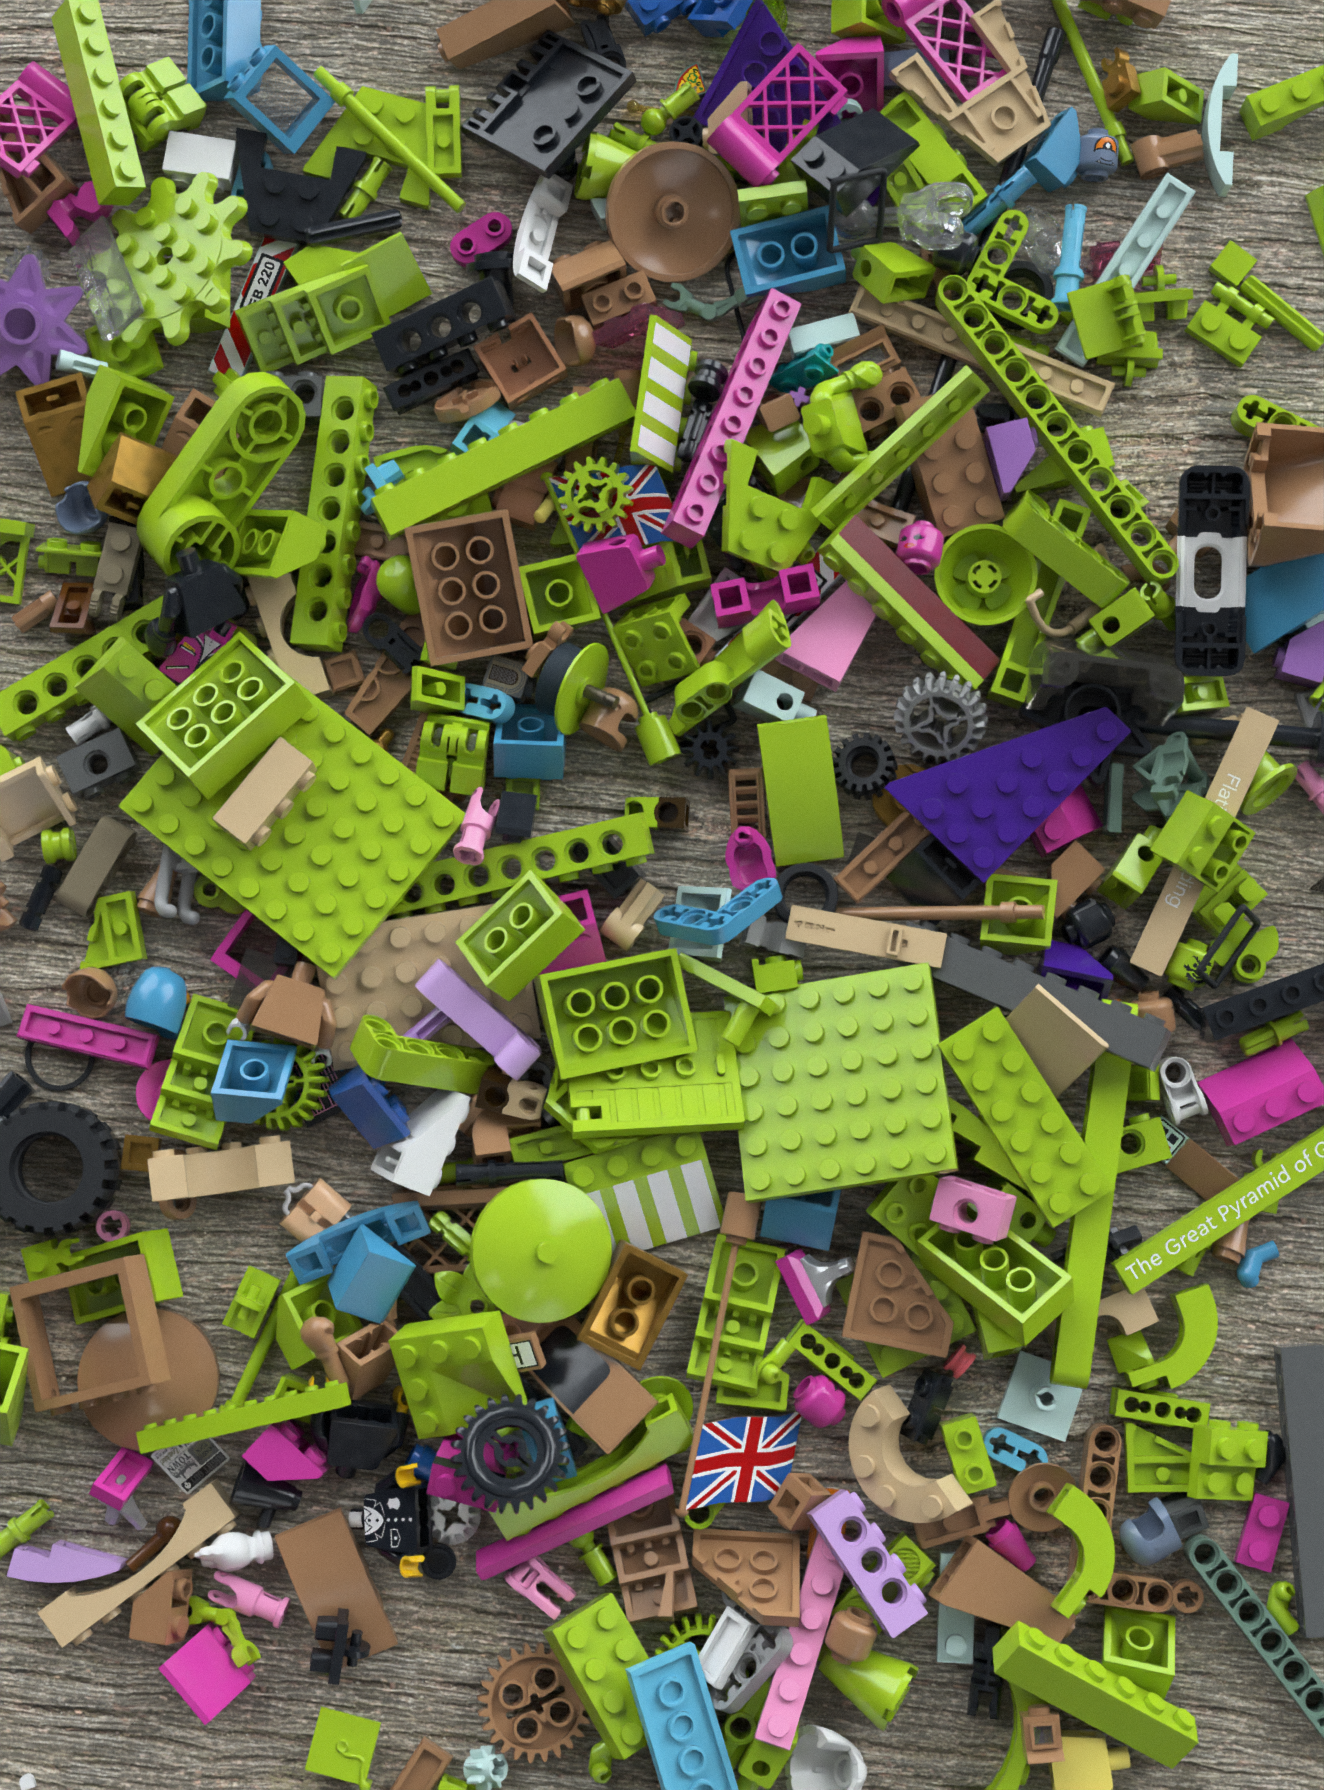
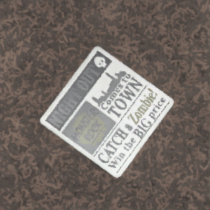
[151,1438,230,1494]

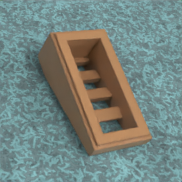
[755,391,800,432]
[728,768,766,839]

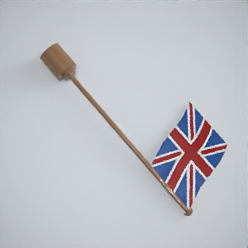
[675,1191,802,1517]

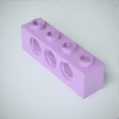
[806,1489,928,1639]

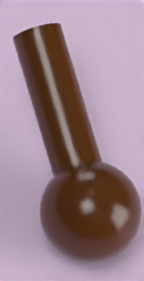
[125,1516,181,1573]

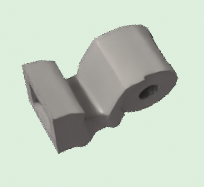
[740,915,806,959]

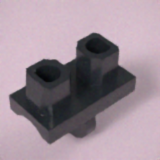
[309,1608,371,1685]

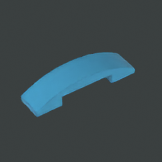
[286,1201,431,1285]

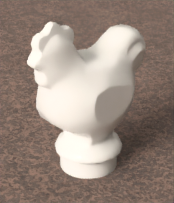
[194,1530,273,1572]

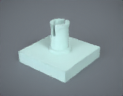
[997,1350,1083,1442]

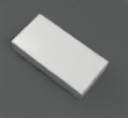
[698,1606,758,1690]

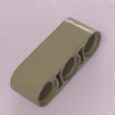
[56,815,137,918]

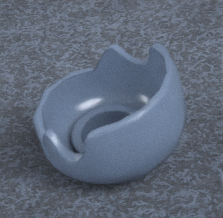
[55,480,108,535]

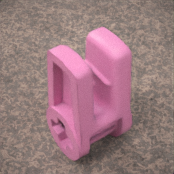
[503,1556,576,1620]

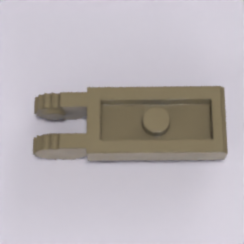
[88,522,142,622]

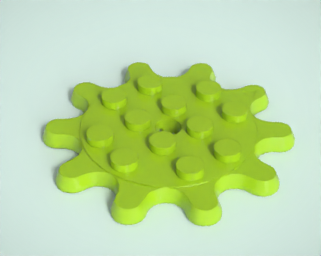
[90,172,253,350]

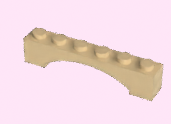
[38,1479,241,1648]

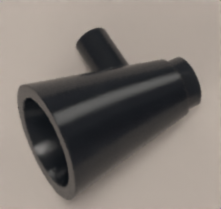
[229,1459,303,1528]

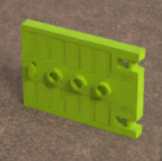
[566,1011,745,1139]

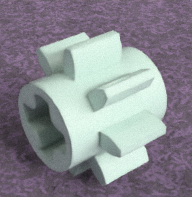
[463,1745,508,1790]

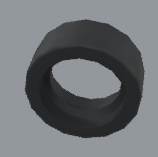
[988,260,1053,330]
[774,863,838,923]

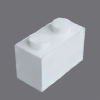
[162,130,240,193]

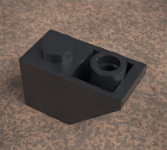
[495,791,538,843]

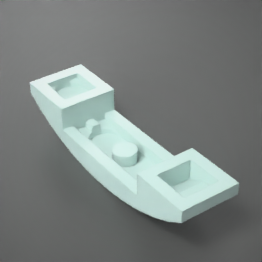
[1202,53,1238,197]

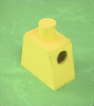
[1043,1729,1131,1790]

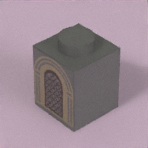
[482,655,537,704]

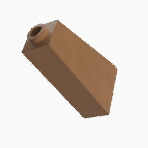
[436,0,576,69]
[927,1535,1078,1643]

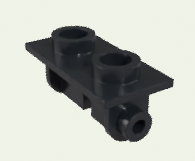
[900,1367,954,1445]

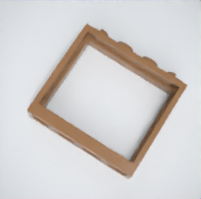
[9,1254,171,1416]

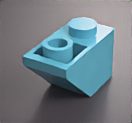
[449,401,516,455]

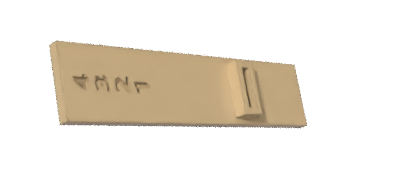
[785,905,947,969]

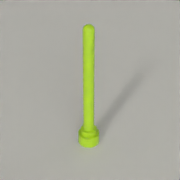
[217,1269,299,1412]

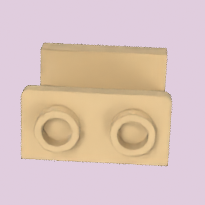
[0,756,78,862]

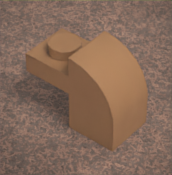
[471,1109,541,1164]

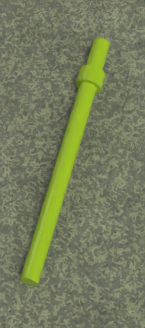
[1051,0,1134,166]
[313,66,466,213]

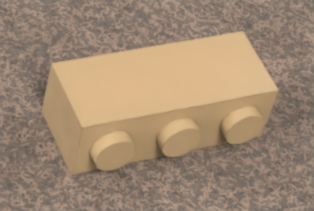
[212,737,317,851]

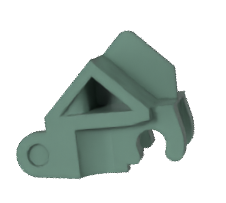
[1132,732,1210,822]

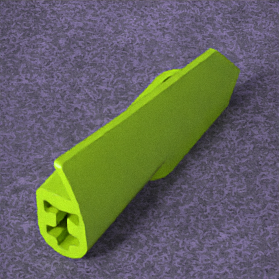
[669,600,791,737]

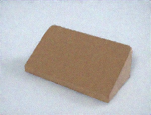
[1164,1139,1240,1201]

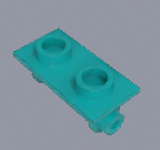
[769,343,839,394]

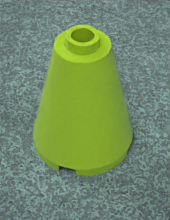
[574,131,636,200]
[817,1642,920,1731]

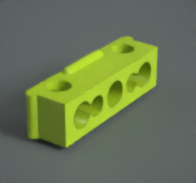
[785,1318,878,1401]
[1108,1387,1211,1429]

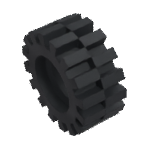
[832,733,898,800]

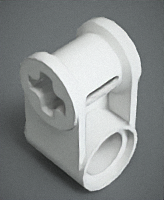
[1158,1057,1208,1126]

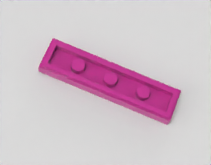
[16,1004,160,1070]

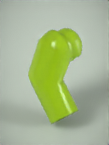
[588,1739,612,1784]

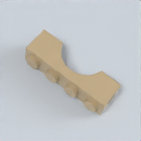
[245,572,334,700]

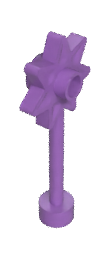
[0,254,89,385]

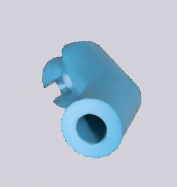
[1236,1241,1279,1288]

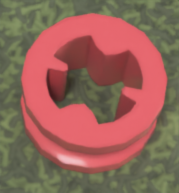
[943,1344,976,1379]

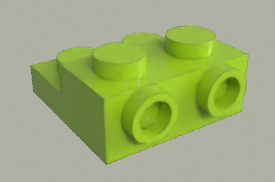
[1187,1419,1268,1501]

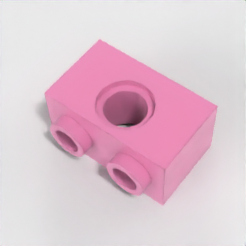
[929,1175,1017,1244]

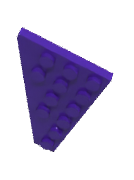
[693,0,880,219]

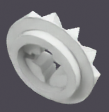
[431,1495,481,1545]

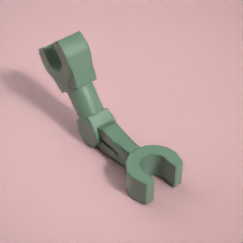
[663,283,759,323]

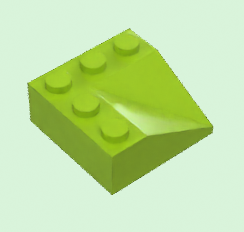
[388,1310,528,1439]

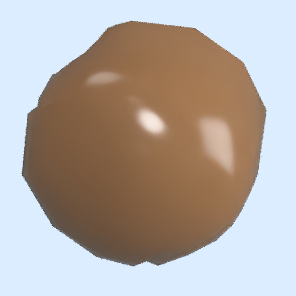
[554,315,597,367]
[61,967,118,1019]

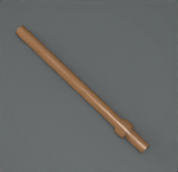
[836,902,1045,923]

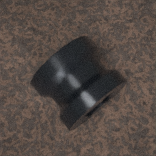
[669,116,703,148]
[688,359,728,402]

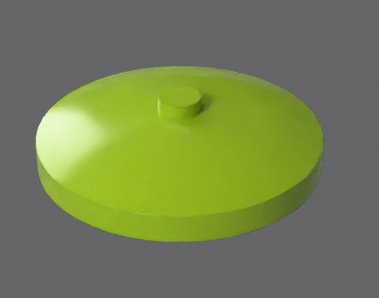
[470,1178,612,1323]

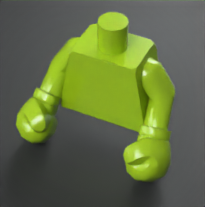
[801,361,883,472]

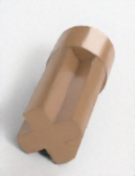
[11,590,58,634]

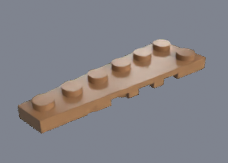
[344,613,434,737]

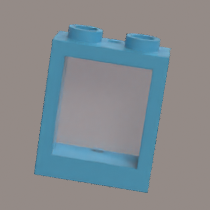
[224,45,335,154]

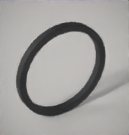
[25,1041,95,1091]

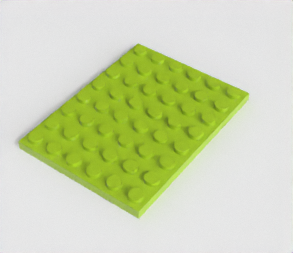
[118,669,466,980]

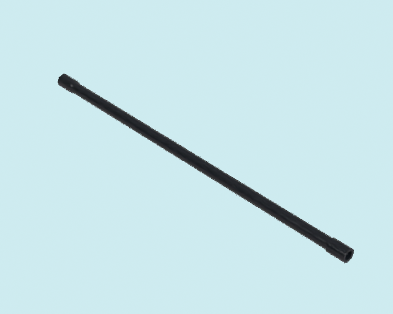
[888,27,1067,553]

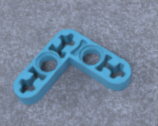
[653,878,783,945]

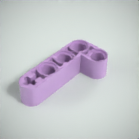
[415,959,541,1081]

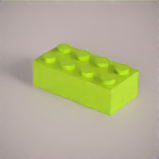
[917,1202,1074,1347]
[542,1593,649,1760]

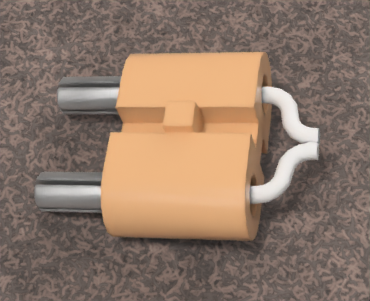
[279,1178,354,1243]

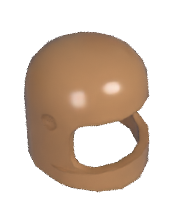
[579,687,638,753]

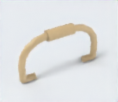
[1025,543,1111,638]

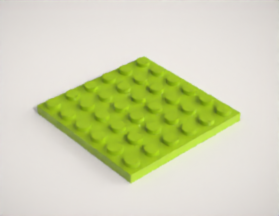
[723,962,958,1203]

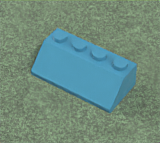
[187,0,262,101]

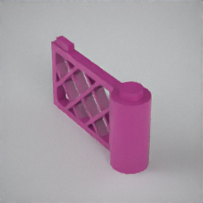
[881,0,1007,103]
[706,43,848,187]
[0,61,79,178]

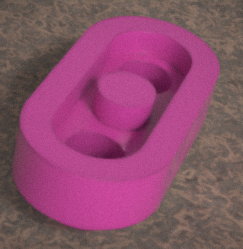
[450,212,513,267]

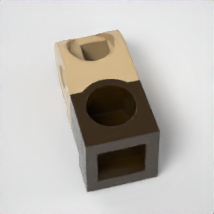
[475,1067,547,1120]

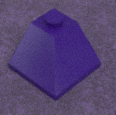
[1036,940,1113,1001]

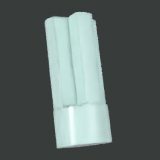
[56,349,108,379]

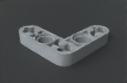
[709,1591,793,1714]

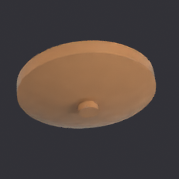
[605,141,740,282]
[77,1308,220,1451]

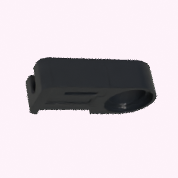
[580,14,626,68]
[362,613,424,677]

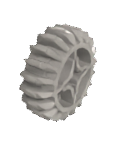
[893,671,988,764]

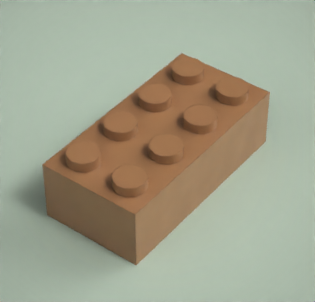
[892,394,1005,537]

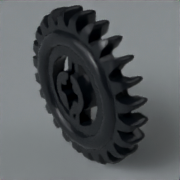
[450,1394,570,1514]

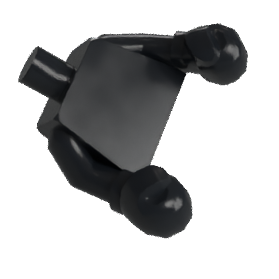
[144,547,249,658]

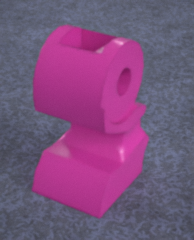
[46,181,113,248]

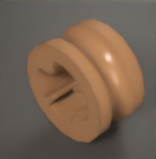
[1171,1578,1204,1613]

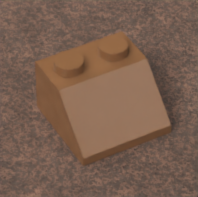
[550,239,627,313]

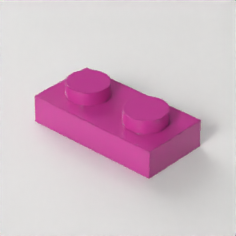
[1234,1492,1290,1573]

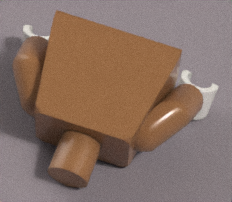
[226,961,337,1066]

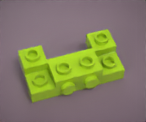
[880,91,988,244]

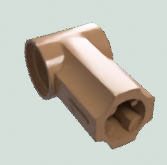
[1131,129,1204,180]

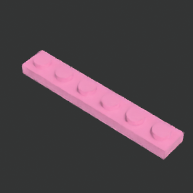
[753,1531,853,1751]

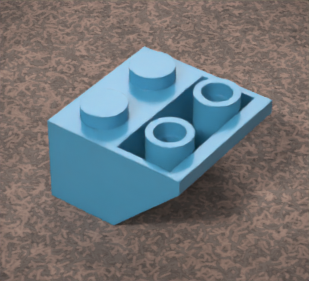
[760,1189,842,1251]

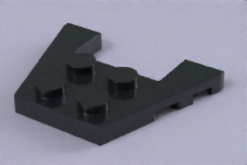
[236,127,367,246]

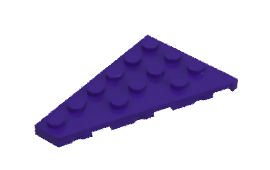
[884,707,1131,883]

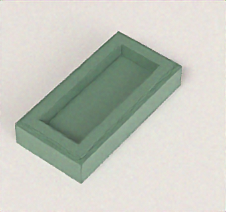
[1102,763,1124,837]

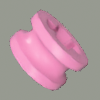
[96,1210,131,1242]

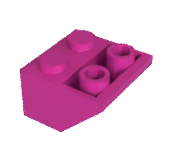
[242,1419,332,1481]

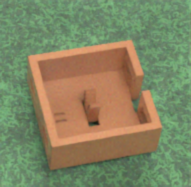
[473,312,568,411]

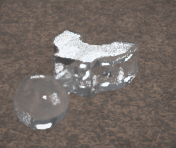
[835,182,974,251]

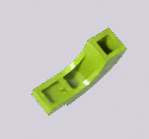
[1123,1283,1218,1390]
[1046,1483,1115,1619]

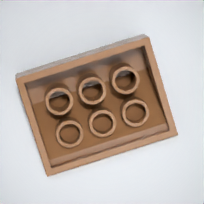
[404,509,533,666]

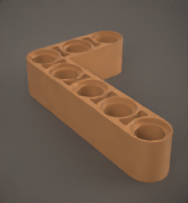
[1067,1422,1175,1613]

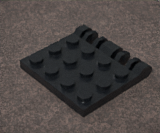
[460,30,637,179]

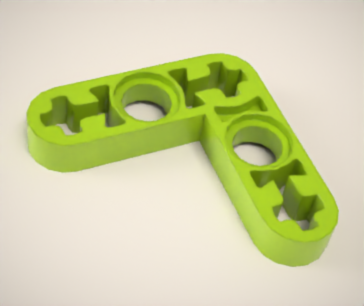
[967,210,1059,334]

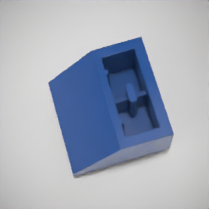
[328,1065,411,1149]

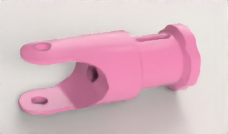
[453,787,500,865]
[207,1570,291,1629]

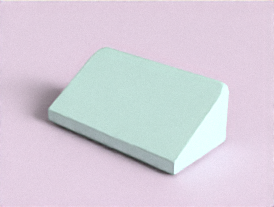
[788,313,860,360]

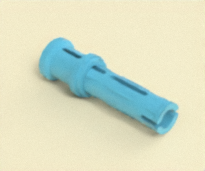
[1050,204,1087,312]

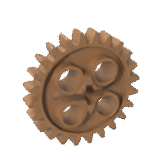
[477,1642,590,1763]

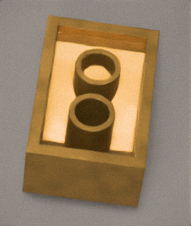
[577,1239,688,1371]

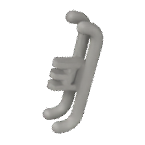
[154,844,200,925]

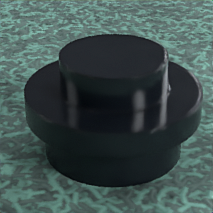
[421,1543,457,1580]

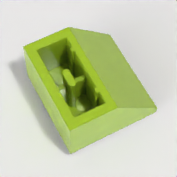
[1150,790,1256,893]

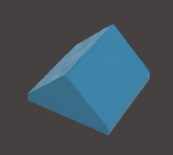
[327,1224,416,1324]

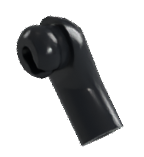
[1255,1430,1285,1486]

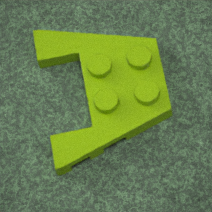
[303,86,431,210]
[722,439,837,574]

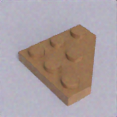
[841,1231,954,1358]
[692,1529,800,1627]

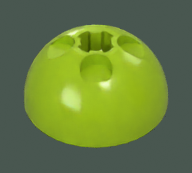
[934,524,1038,626]

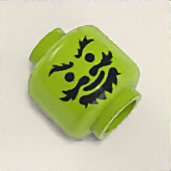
[1164,938,1215,992]

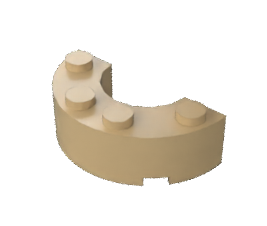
[147,1135,295,1202]
[849,1384,973,1523]

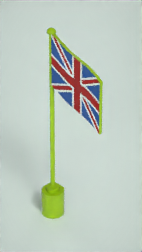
[540,465,681,767]

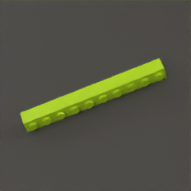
[136,1380,351,1454]

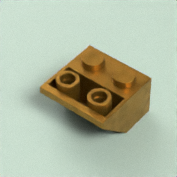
[87,432,178,525]

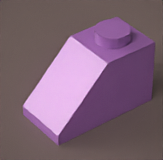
[983,417,1039,502]
[1272,621,1324,689]

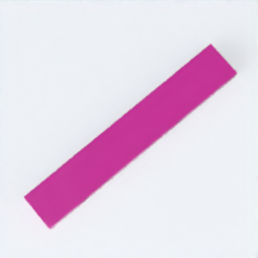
[476,1463,674,1581]

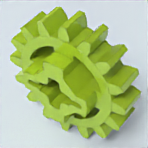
[557,457,634,533]

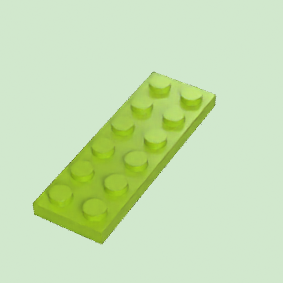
[936,1007,1114,1228]

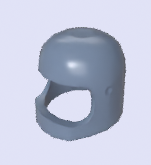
[1119,1497,1183,1566]

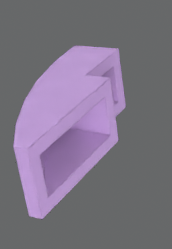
[7,1539,128,1583]

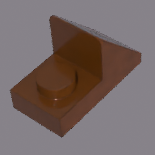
[49,582,96,637]

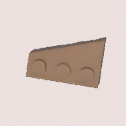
[0,114,79,234]

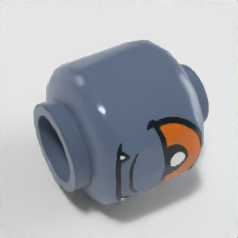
[1075,128,1119,182]

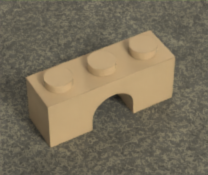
[1043,1280,1159,1351]

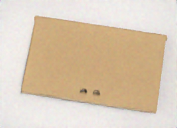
[1005,984,1109,1099]

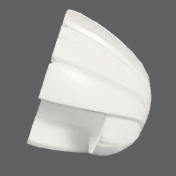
[785,1724,867,1790]

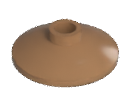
[1008,1463,1077,1532]

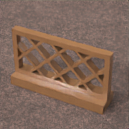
[392,1183,515,1273]

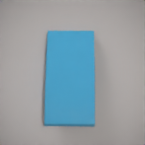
[1245,553,1324,654]

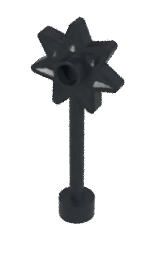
[1018,650,1324,787]

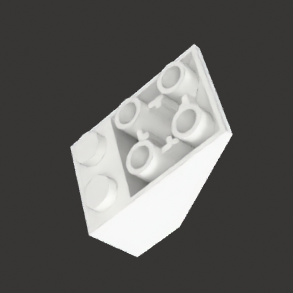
[370,1089,471,1196]

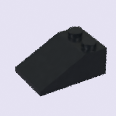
[791,108,920,218]

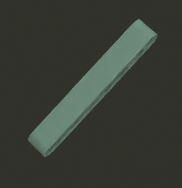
[1183,1534,1324,1739]

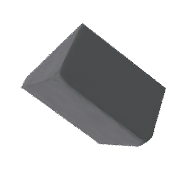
[1160,1492,1209,1539]

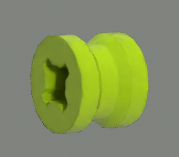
[41,827,77,864]

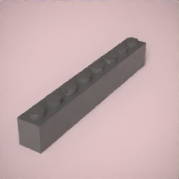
[893,920,1172,1072]
[1273,1343,1324,1638]

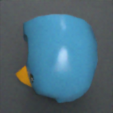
[125,966,191,1040]

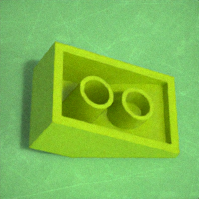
[78,364,175,477]
[64,1228,184,1325]

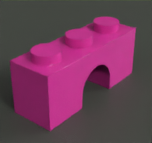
[710,563,820,629]

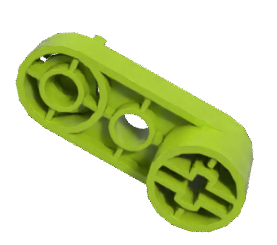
[136,368,306,576]

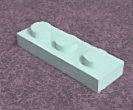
[936,1551,975,1664]

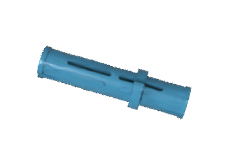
[957,165,1038,235]

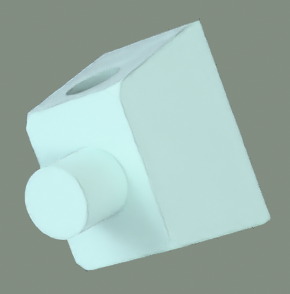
[732,670,817,723]

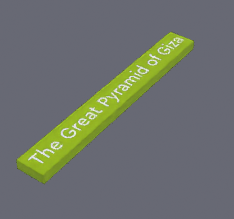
[1111,1125,1324,1295]

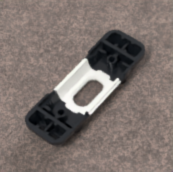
[1174,465,1250,676]

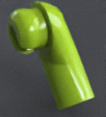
[756,1338,796,1384]
[1266,1581,1300,1636]

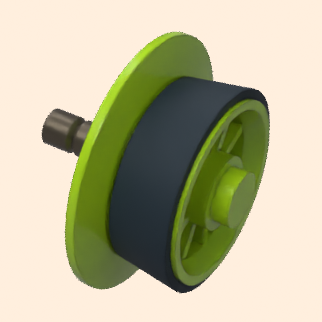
[535,642,620,735]

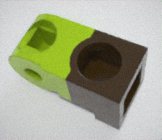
[624,797,690,833]

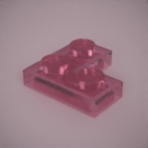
[592,303,686,349]

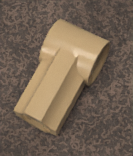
[599,879,665,952]

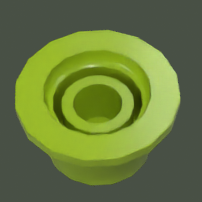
[1240,750,1298,816]

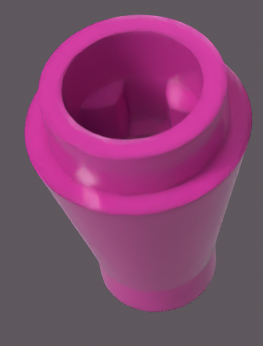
[986,1518,1036,1572]

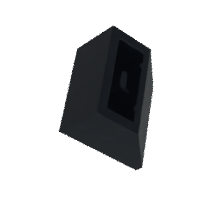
[886,834,982,926]

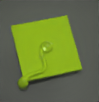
[305,1706,382,1790]

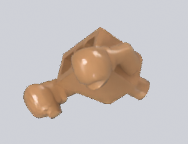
[300,1300,398,1401]

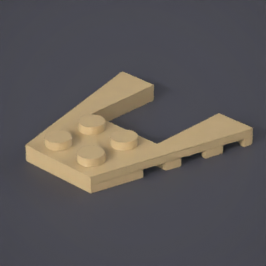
[889,0,1051,167]

